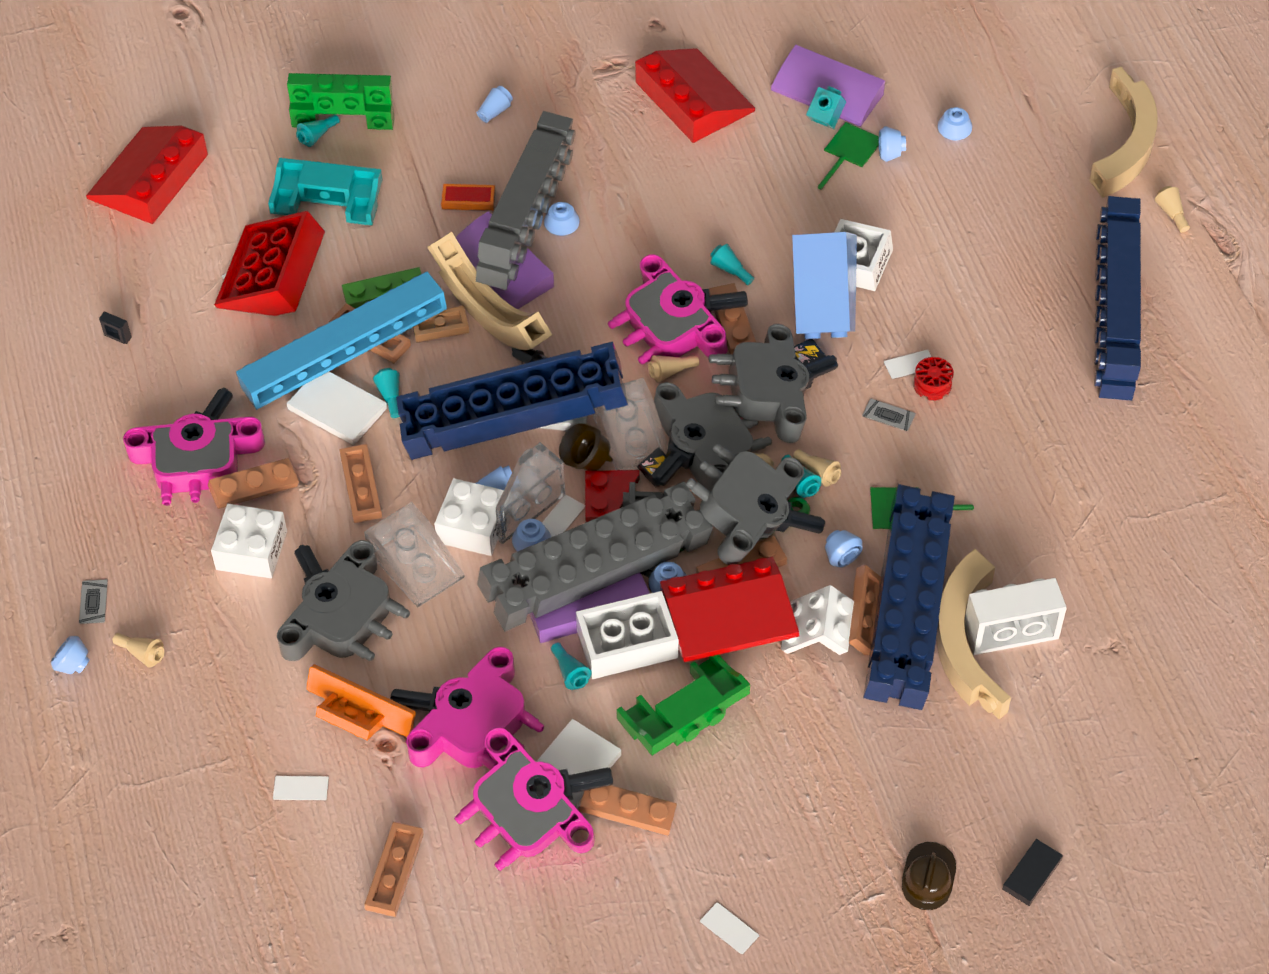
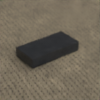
[1002,839,1063,906]

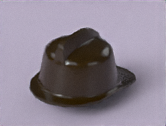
[559,423,613,471]
[902,842,956,910]

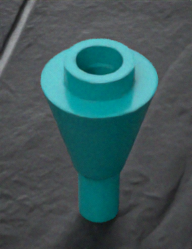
[296,114,340,147]
[710,244,754,286]
[373,368,400,418]
[781,454,821,498]
[551,643,591,690]

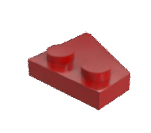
[585,470,640,523]

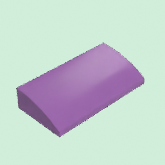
[771,45,885,127]
[456,211,554,309]
[530,573,650,643]

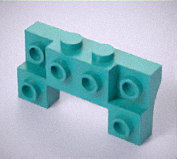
[268,158,383,226]

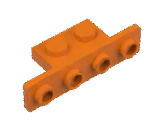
[307,664,416,741]

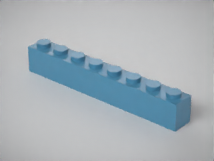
[236,271,447,410]

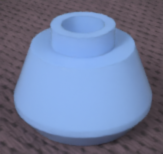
[937,107,972,141]
[879,126,906,162]
[544,202,580,236]
[512,519,551,552]
[825,530,863,567]
[649,562,686,593]
[51,636,90,674]

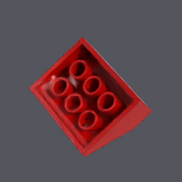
[635,48,755,143]
[86,125,208,224]
[214,211,325,316]
[659,557,800,662]

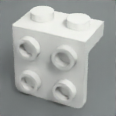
[781,585,854,655]

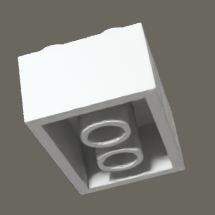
[964,578,1067,655]
[576,591,679,679]

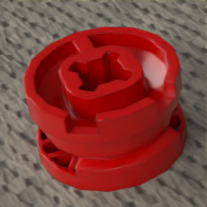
[913,357,954,401]

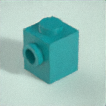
[806,86,846,129]

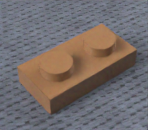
[413,306,469,343]

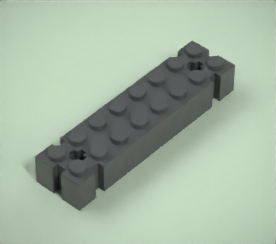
[476,111,576,290]
[477,482,713,632]

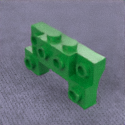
[287,73,394,130]
[616,655,750,756]

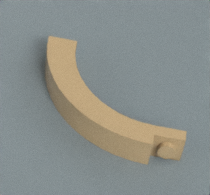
[1089,66,1158,198]
[427,232,553,350]
[936,549,1011,719]

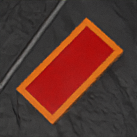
[441,184,496,211]

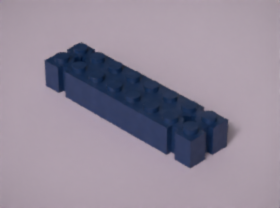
[1094,196,1141,401]
[396,341,628,460]
[863,484,955,710]

